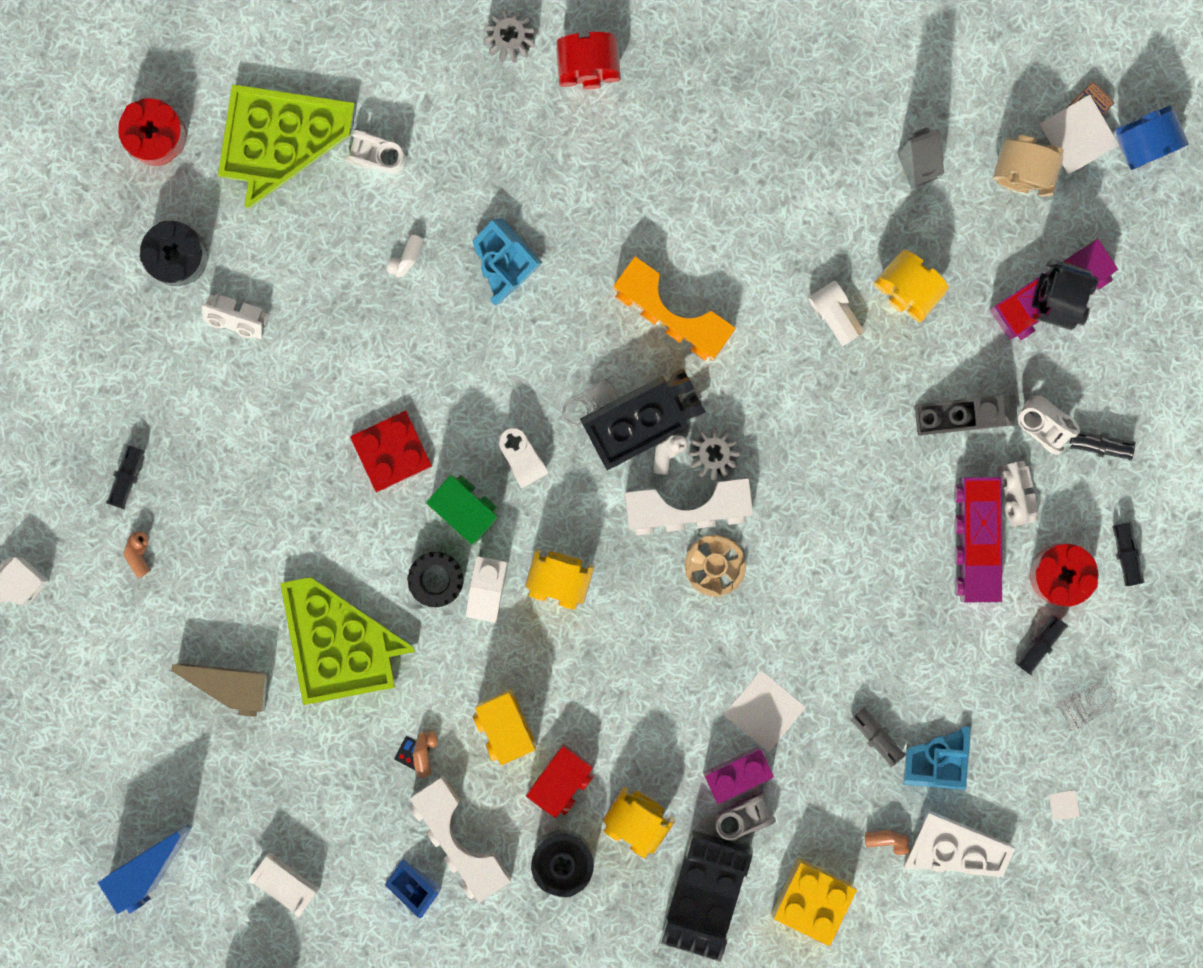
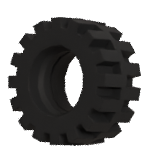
[407,552,464,608]

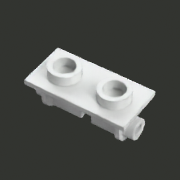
[202,293,269,339]
[997,460,1040,526]

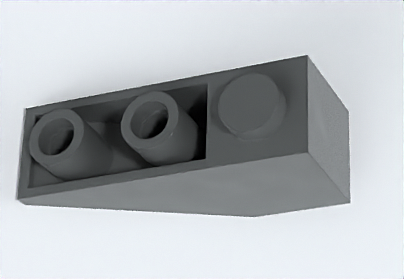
[898,127,944,189]
[915,394,1018,436]

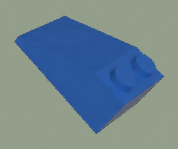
[97,824,191,915]

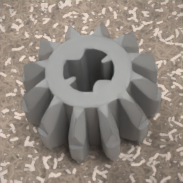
[483,10,536,63]
[687,427,741,480]

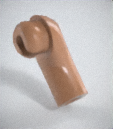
[124,531,151,579]
[413,731,438,778]
[865,830,911,855]

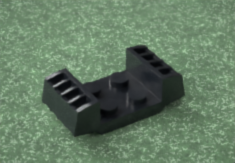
[659,830,753,962]

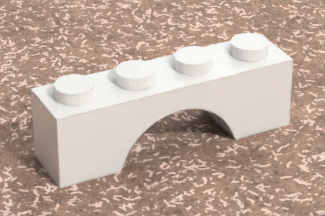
[625,478,753,535]
[0,557,49,605]
[409,775,511,903]

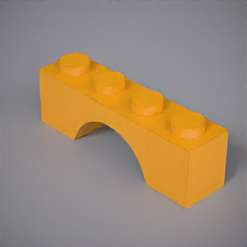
[613,256,736,361]

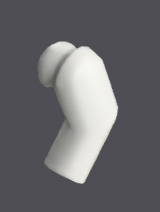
[387,235,424,277]
[653,434,688,475]

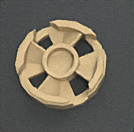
[684,535,746,597]

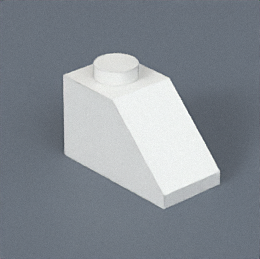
[466,556,508,623]

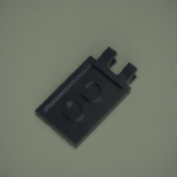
[580,368,706,471]

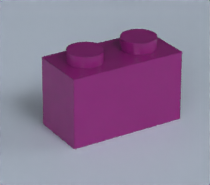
[703,746,774,804]

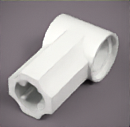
[808,280,865,347]

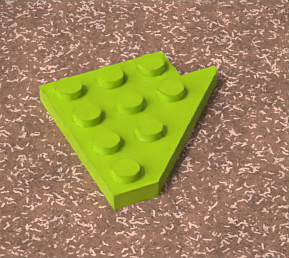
[218,84,355,209]
[280,577,416,705]

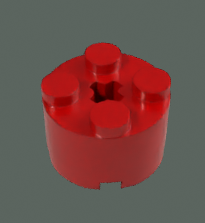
[556,32,621,90]
[118,98,187,166]
[1029,544,1099,606]

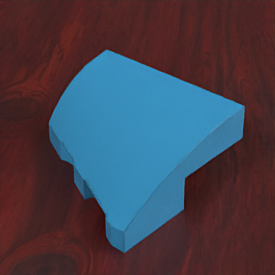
[903,726,971,790]

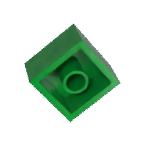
[425,475,500,545]

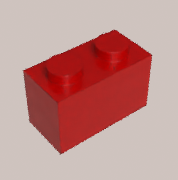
[526,744,594,819]

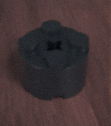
[139,221,208,286]
[1032,259,1098,330]
[531,830,594,898]

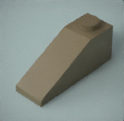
[171,663,269,717]

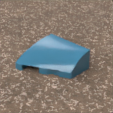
[472,218,543,305]

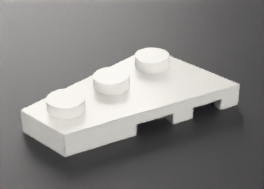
[903,810,1015,877]

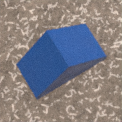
[385,859,442,919]

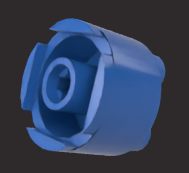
[1114,105,1189,170]

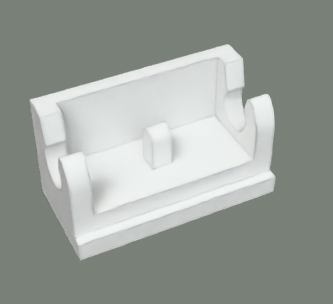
[249,853,320,917]

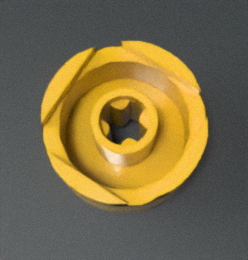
[873,249,949,323]
[525,549,595,610]
[603,787,676,858]

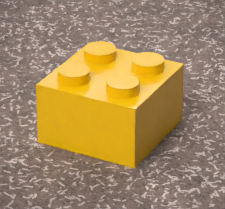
[472,689,537,766]
[771,858,857,947]

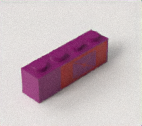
[989,239,1119,341]
[954,477,1002,603]

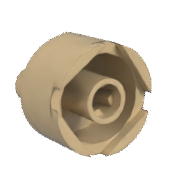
[992,135,1064,196]

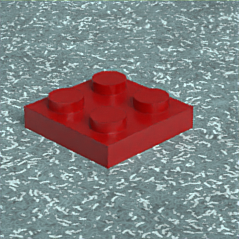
[350,410,433,493]

